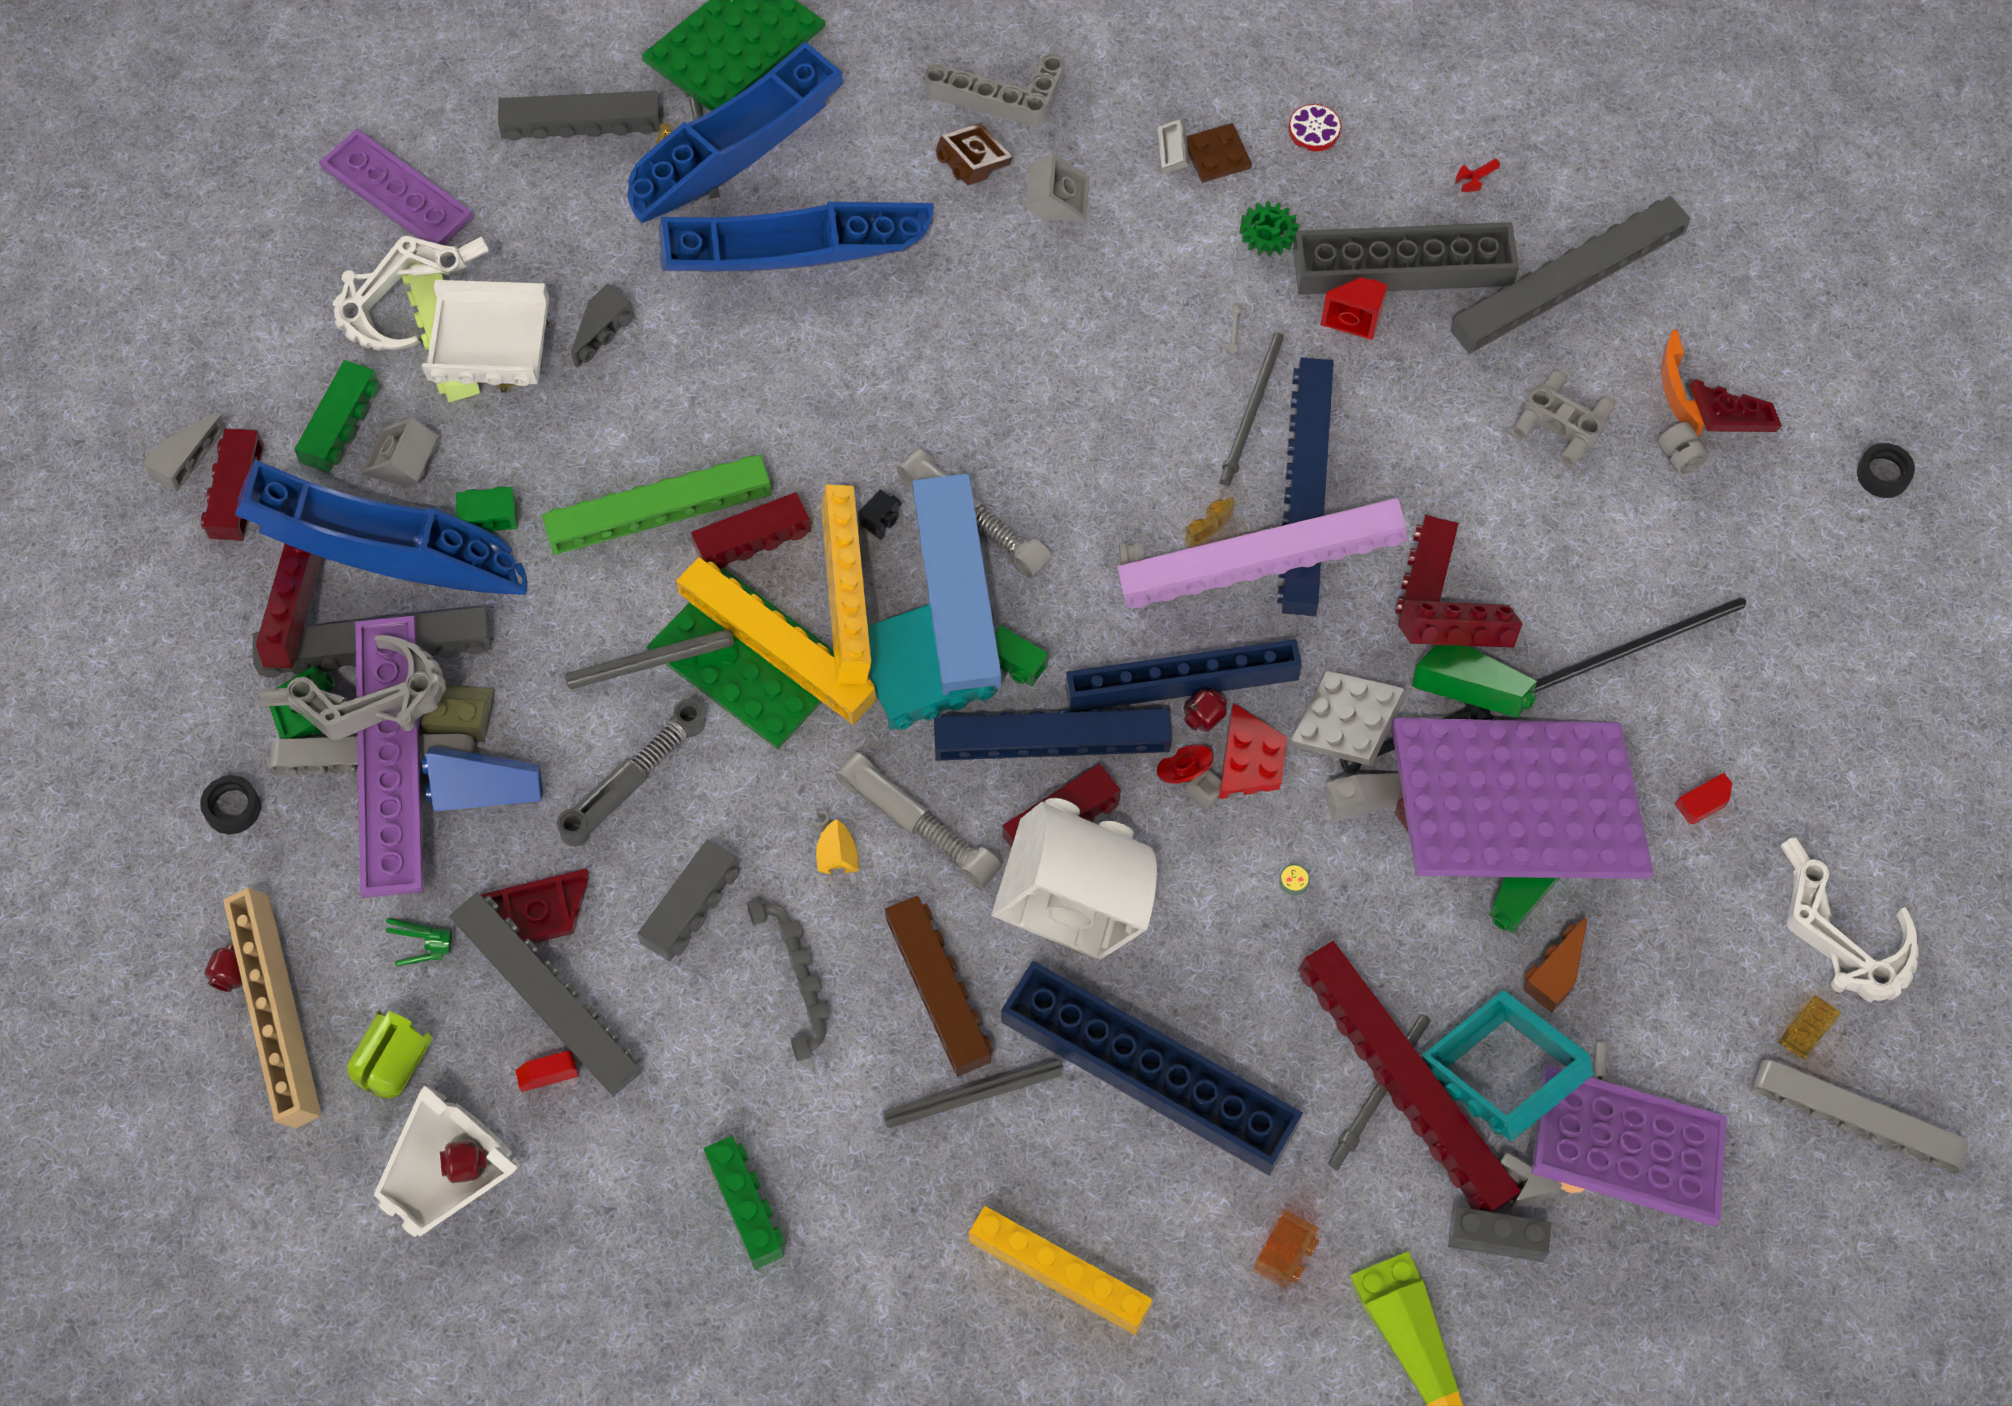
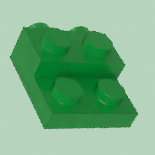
[269,666,335,739]

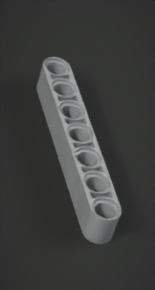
[269,734,474,776]
[1751,1060,1969,1174]

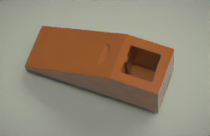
[1523,918,1588,1013]

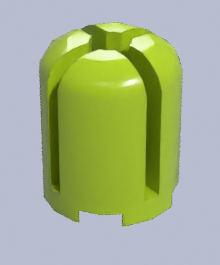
[347,1009,433,1099]

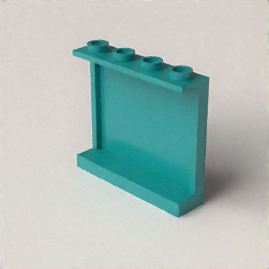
[868,604,998,730]

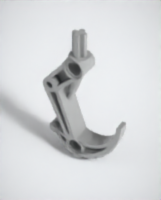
[259,635,446,740]

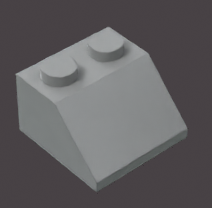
[1026,152,1089,221]
[361,417,438,486]

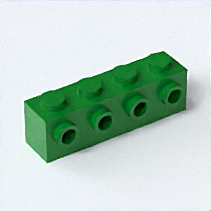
[703,1136,786,1270]

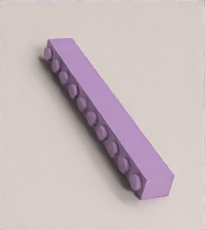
[1117,498,1408,609]

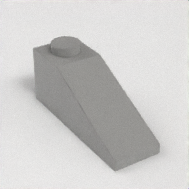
[143,413,226,491]
[1324,773,1404,822]

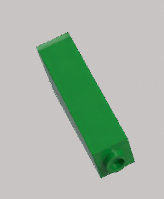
[1412,645,1537,718]
[1489,877,1560,933]

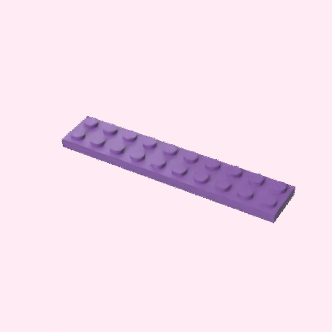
[355,616,423,898]

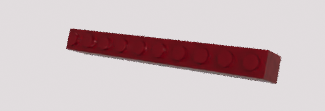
[1298,940,1521,1213]

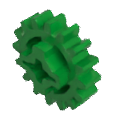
[1239,201,1299,257]

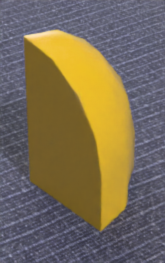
[816,819,859,874]

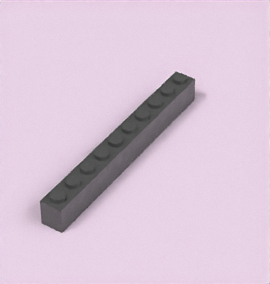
[1450,196,1691,354]

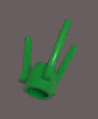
[385,918,452,966]

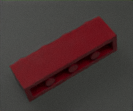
[201,428,263,541]
[691,492,811,570]
[1395,515,1459,619]
[1002,764,1121,848]

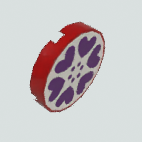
[1288,104,1342,152]

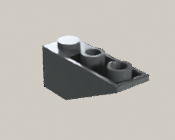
[571,283,634,368]

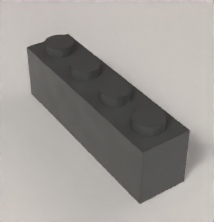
[637,839,739,962]

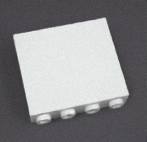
[422,280,549,386]

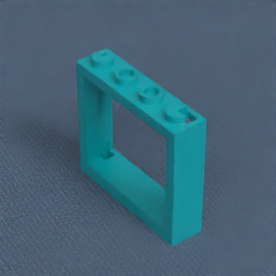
[1422,990,1594,1142]

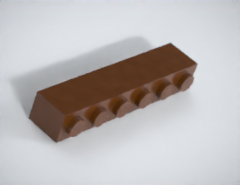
[885,895,994,1077]

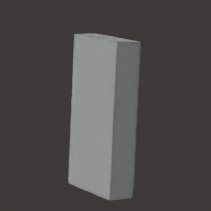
[1158,118,1190,174]

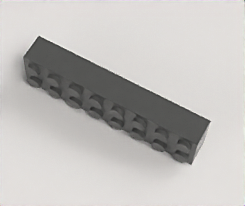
[1293,222,1519,295]

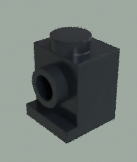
[858,489,902,540]

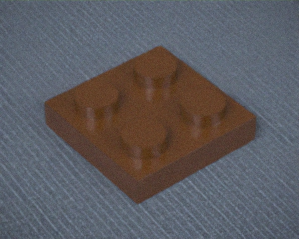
[1187,123,1252,183]

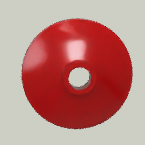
[1157,745,1214,783]

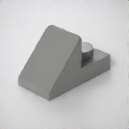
[1501,1152,1562,1208]

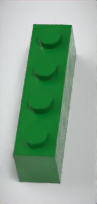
[294,360,380,473]

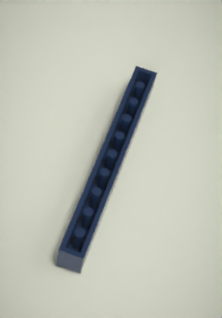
[1277,357,1334,616]

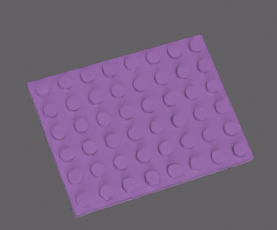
[1391,718,1654,879]

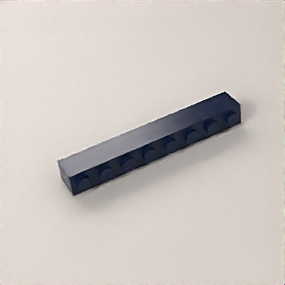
[1065,639,1302,712]
[934,707,1171,761]

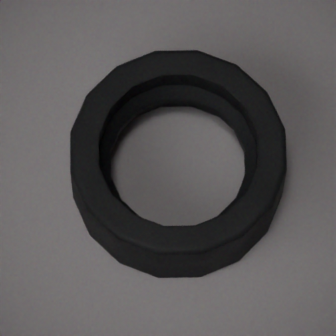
[1857,443,1915,498]
[200,775,261,835]

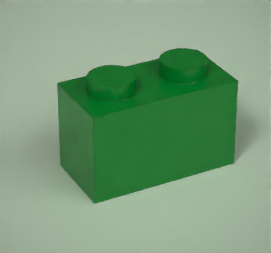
[456,486,518,532]

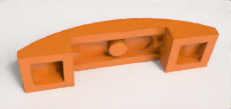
[1661,330,1705,437]

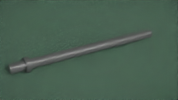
[1219,332,1284,486]

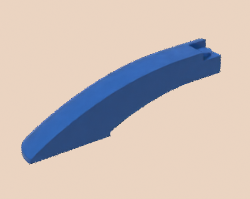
[235,460,527,595]

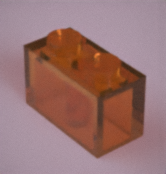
[1253,1209,1320,1290]

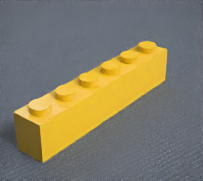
[969,1206,1153,1336]

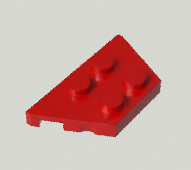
[1219,704,1287,799]

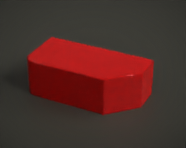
[1675,772,1733,824]
[515,1051,579,1092]

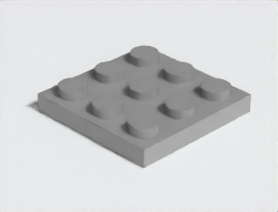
[1291,671,1407,766]

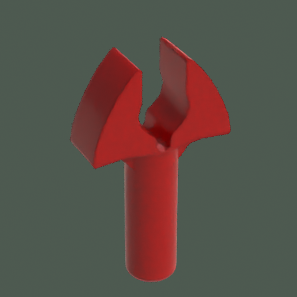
[1455,159,1500,192]

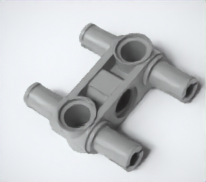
[1511,368,1616,467]

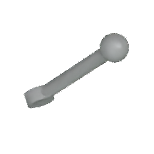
[1227,304,1242,355]

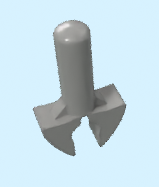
[1591,1042,1617,1084]

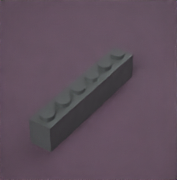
[498,91,660,140]

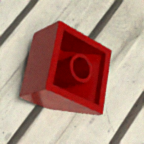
[1320,277,1388,340]

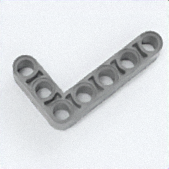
[924,53,1064,127]

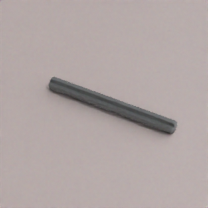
[565,629,734,689]
[883,1059,1062,1128]

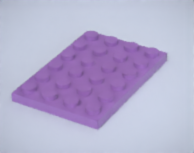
[1531,1065,1727,1227]

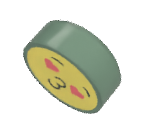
[1279,864,1310,896]

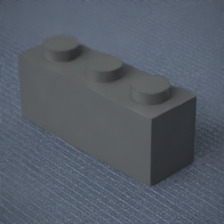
[1448,1207,1552,1262]

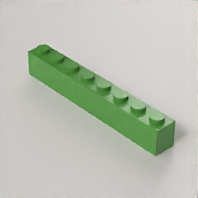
[542,454,772,555]

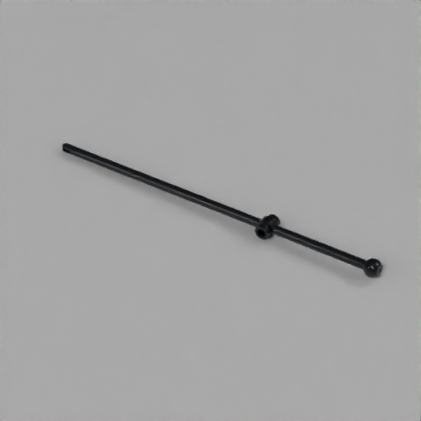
[1340,598,1747,773]

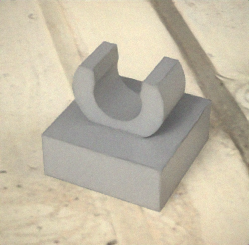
[1185,770,1221,809]

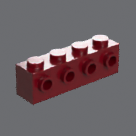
[1398,600,1523,648]

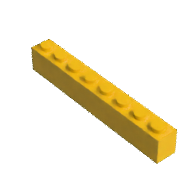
[821,484,871,685]
[676,557,876,725]

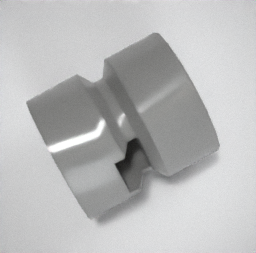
[1658,422,1710,475]

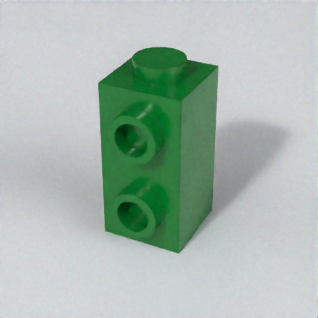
[994,625,1048,687]

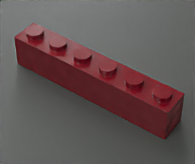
[256,543,323,668]

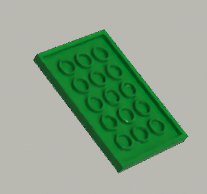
[642,0,825,111]
[646,568,834,750]

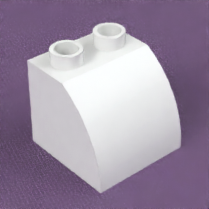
[991,798,1157,959]

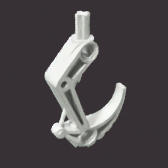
[332,236,489,351]
[1780,837,1919,1003]

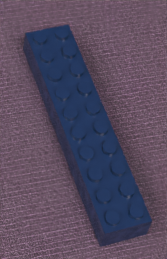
[1001,961,1303,1176]

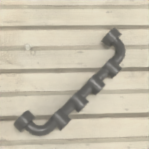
[747,899,829,1062]

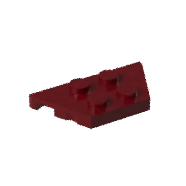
[480,869,590,944]

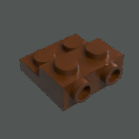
[935,123,1013,186]

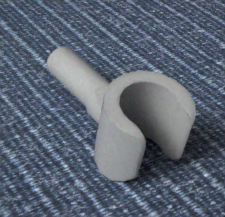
[812,810,854,836]

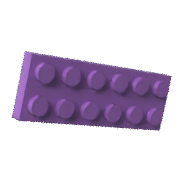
[319,128,474,245]

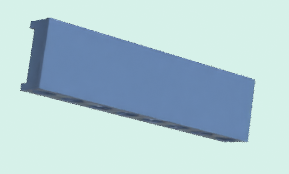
[912,473,1001,695]

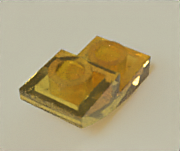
[1185,497,1235,548]
[1778,995,1841,1060]

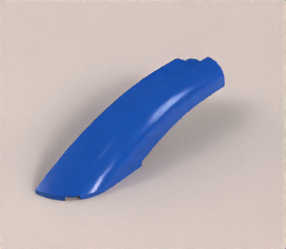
[627,42,844,223]
[658,202,933,271]

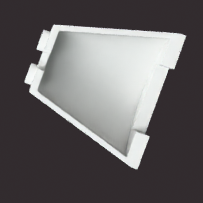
[374,1086,520,1237]

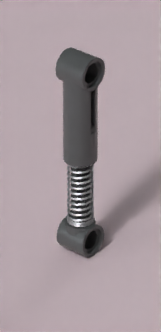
[557,699,705,846]

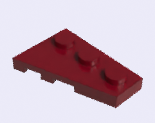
[1689,379,1782,432]

